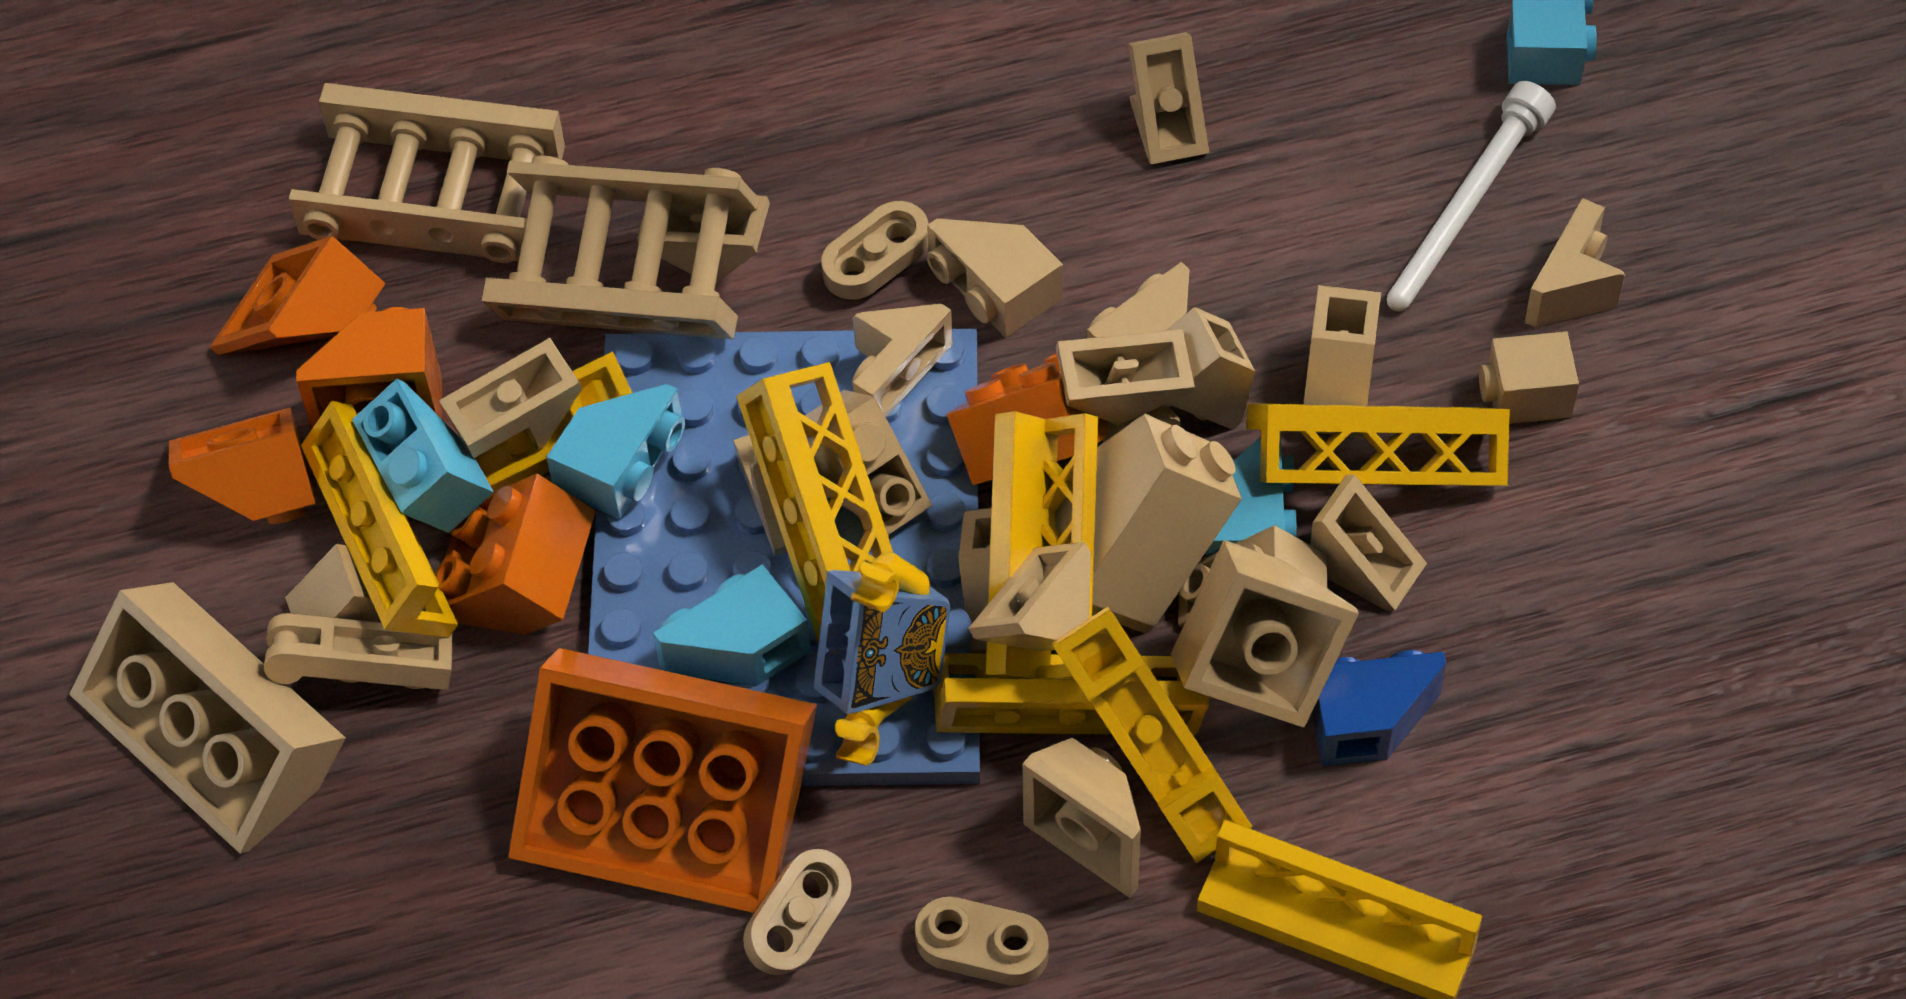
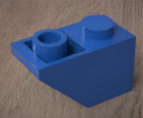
[1312,650,1446,767]

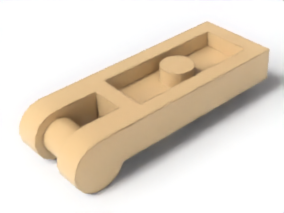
[264,613,452,690]

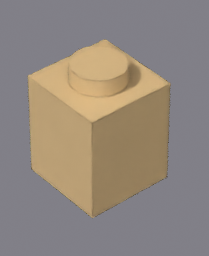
[1479,331,1579,424]

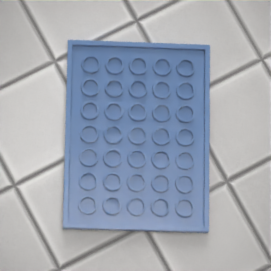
[588,329,980,786]

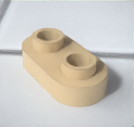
[821,201,928,300]
[743,849,852,975]
[915,897,1049,986]

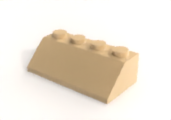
[69,582,346,854]

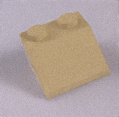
[1171,540,1359,728]

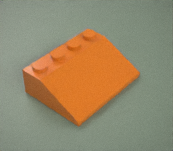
[508,648,817,913]

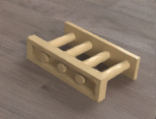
[289,83,565,263]
[481,155,759,340]

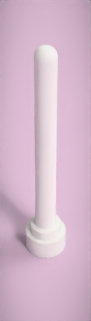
[1387,81,1556,311]

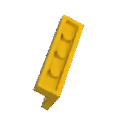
[736,362,894,642]
[301,401,458,638]
[1246,403,1510,486]
[986,411,1098,680]
[933,653,1209,735]
[1197,819,1483,999]

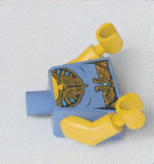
[814,552,972,766]

